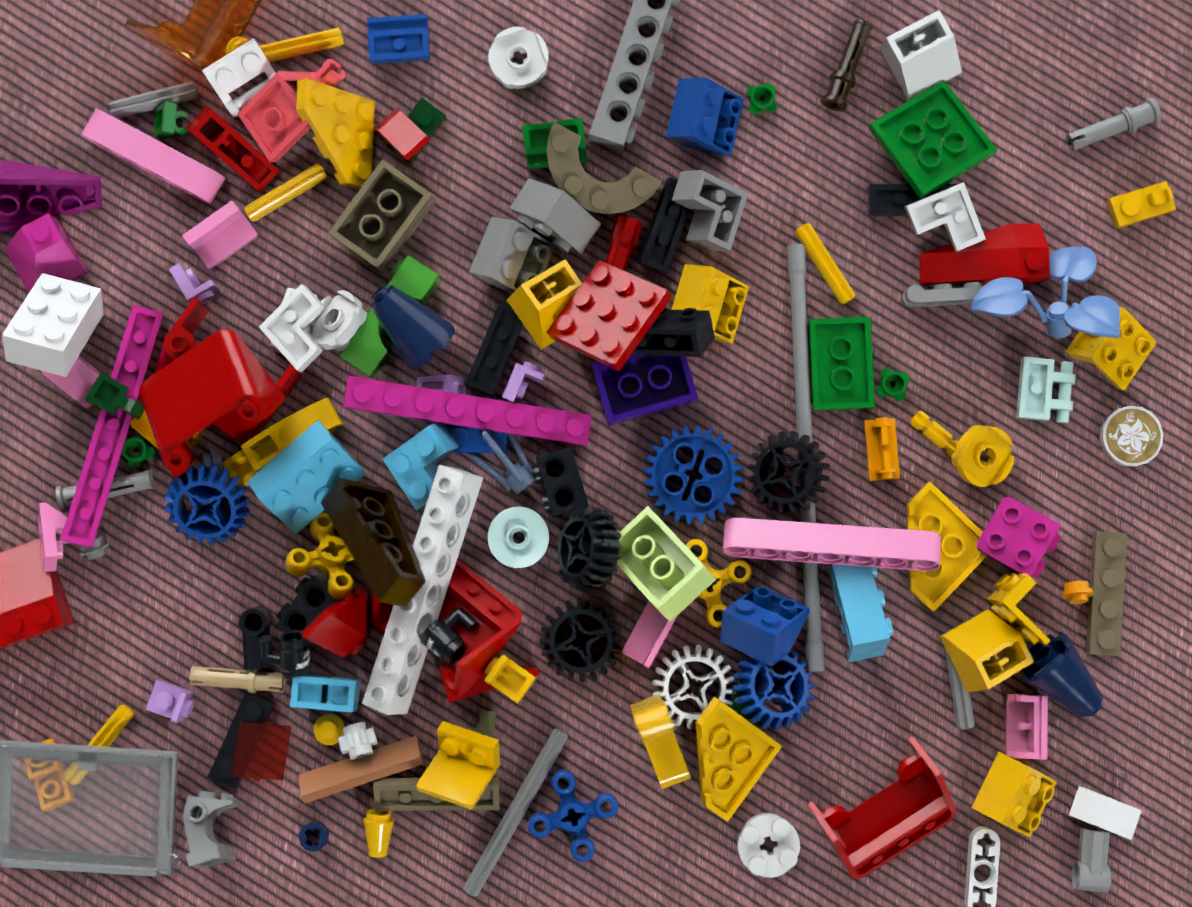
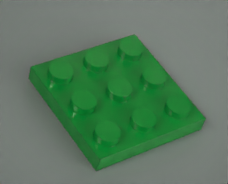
[869,80,997,199]

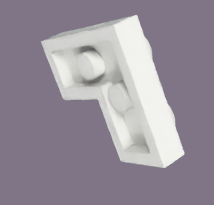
[904,182,986,251]
[259,284,326,372]

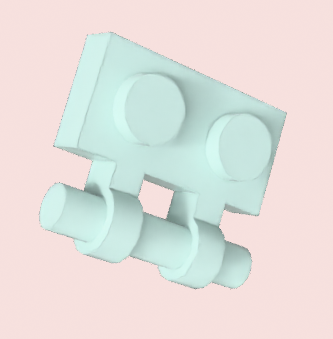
[1016,356,1076,423]

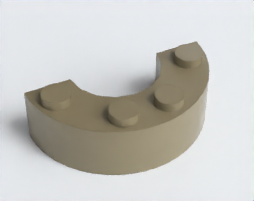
[547,122,662,214]

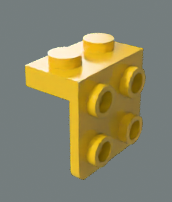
[987,573,1050,645]

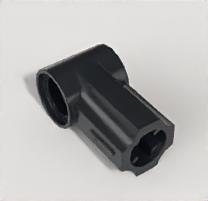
[239,606,273,669]

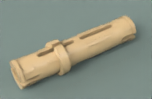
[189,665,286,693]

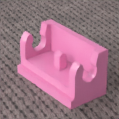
[1005,693,1048,760]

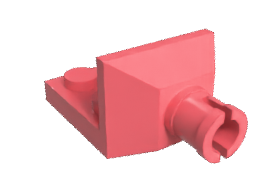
[237,59,346,162]

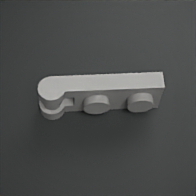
[901,282,982,308]

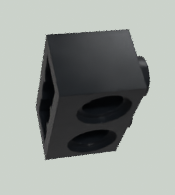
[532,447,589,518]
[275,575,344,647]

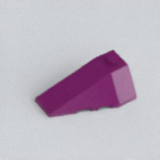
[0,160,103,232]

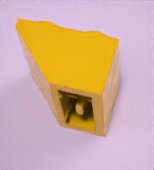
[507,259,582,350]
[671,264,749,344]
[940,609,1034,693]
[971,752,1057,837]

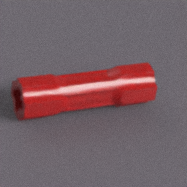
[605,215,643,271]

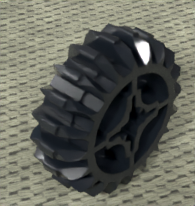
[747,431,831,514]
[555,507,622,591]
[539,598,623,683]

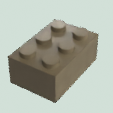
[328,159,436,275]

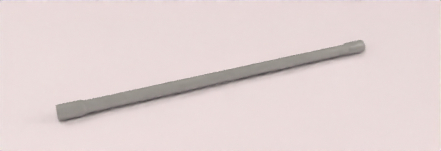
[787,244,825,672]

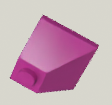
[5,213,88,293]

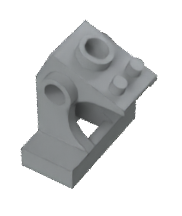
[183,791,241,868]

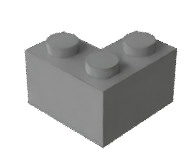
[672,170,748,251]
[509,178,601,254]

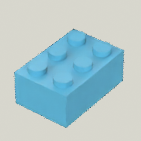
[247,420,366,534]

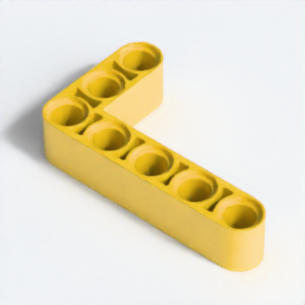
[630,695,691,790]

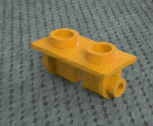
[864,417,900,481]

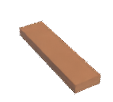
[299,735,423,804]

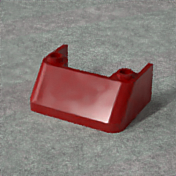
[155,297,303,443]
[807,736,957,879]

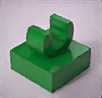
[153,101,188,139]

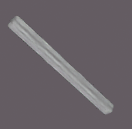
[463,728,568,897]

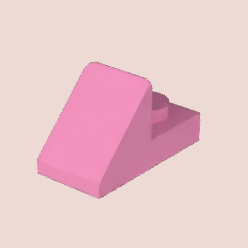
[37,502,68,572]

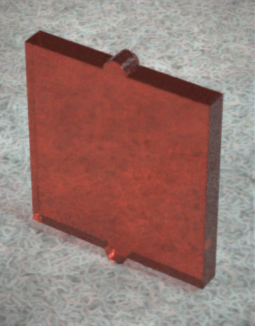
[231,721,292,782]

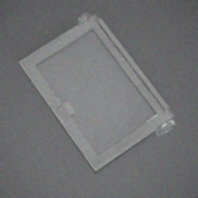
[0,740,180,877]

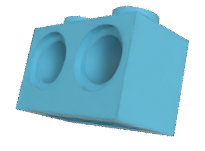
[290,674,361,712]

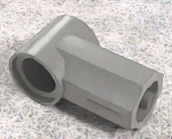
[1072,828,1111,893]

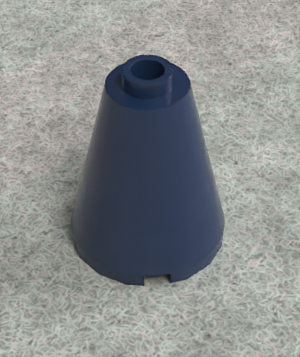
[370,285,455,371]
[1018,632,1103,717]

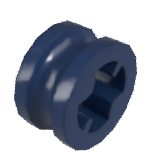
[299,821,329,852]

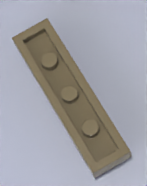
[1086,531,1127,657]
[373,777,500,811]

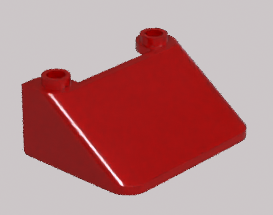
[139,328,286,478]
[372,559,522,698]

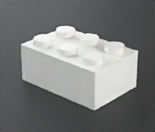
[2,273,104,377]

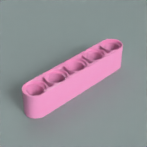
[81,109,225,205]

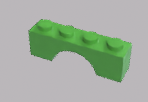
[340,255,441,380]

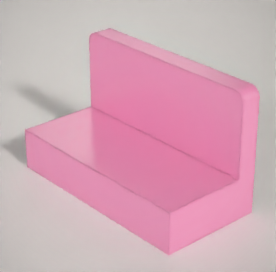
[182,200,258,269]
[42,356,101,409]
[621,601,678,668]

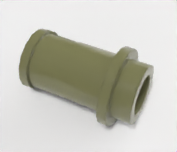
[475,710,497,738]

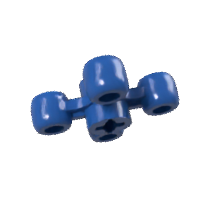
[528,769,618,862]

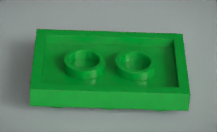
[808,317,875,411]

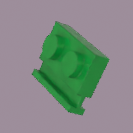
[522,118,588,170]

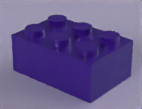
[592,354,698,427]

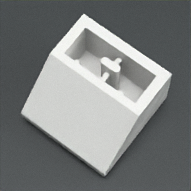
[880,10,962,101]

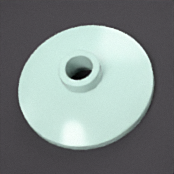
[488,507,549,568]

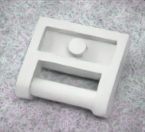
[202,38,276,118]

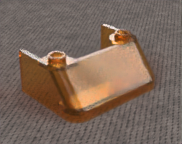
[125,0,262,71]

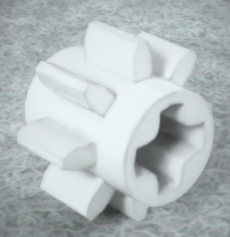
[338,722,378,760]

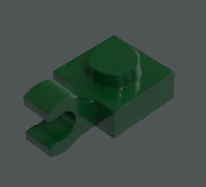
[85,373,145,420]

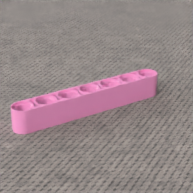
[723,518,941,571]

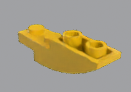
[223,398,344,486]

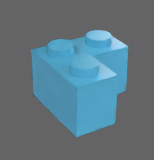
[383,423,460,511]

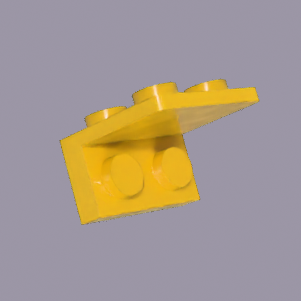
[1066,307,1156,390]
[416,721,500,809]

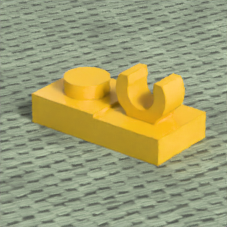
[1106,181,1176,229]

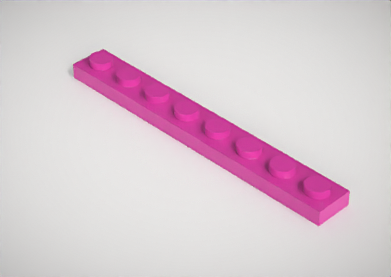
[60,305,163,549]
[343,376,592,446]

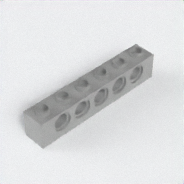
[589,0,680,153]

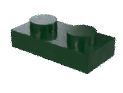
[386,98,447,165]

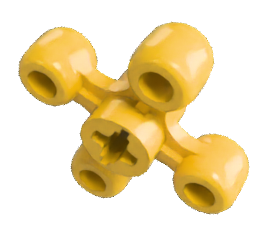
[285,513,354,600]
[685,539,752,628]

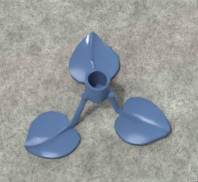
[971,246,1120,338]

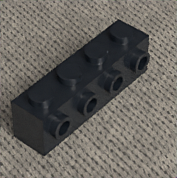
[632,307,715,357]

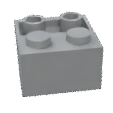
[469,217,555,293]

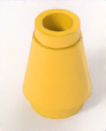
[363,809,394,858]

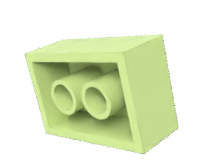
[617,506,716,622]

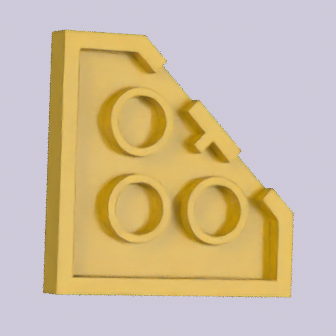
[296,78,375,190]
[907,481,988,612]
[696,696,782,822]

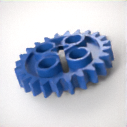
[643,425,743,525]

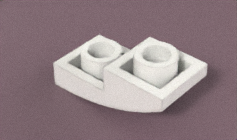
[1069,786,1142,840]

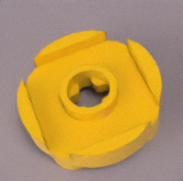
[951,425,1014,487]

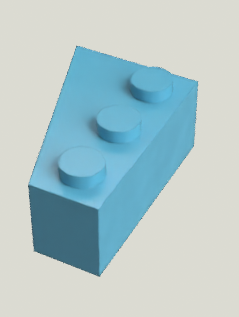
[828,564,893,663]

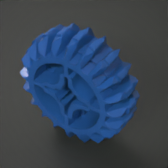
[164,463,250,546]
[732,651,816,730]

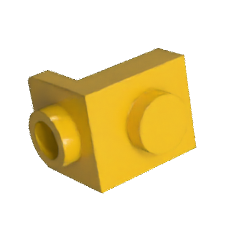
[484,655,537,704]

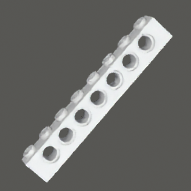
[362,465,483,715]

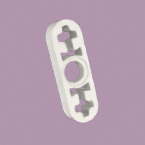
[964,826,1000,907]

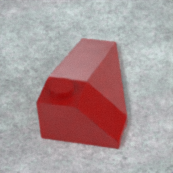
[919,224,1050,285]
[301,587,370,658]

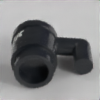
[421,607,478,664]
[259,630,311,678]

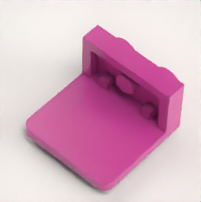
[976,496,1062,579]

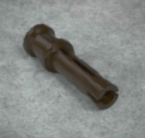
[820,19,872,112]

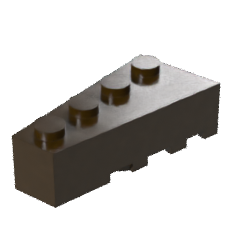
[321,478,426,607]

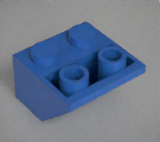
[666,77,744,156]
[720,585,810,666]

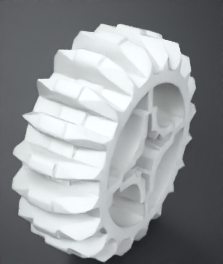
[652,645,736,729]

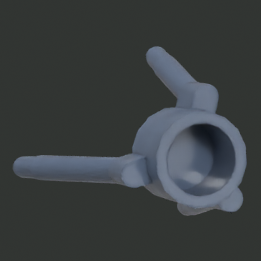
[469,431,536,494]

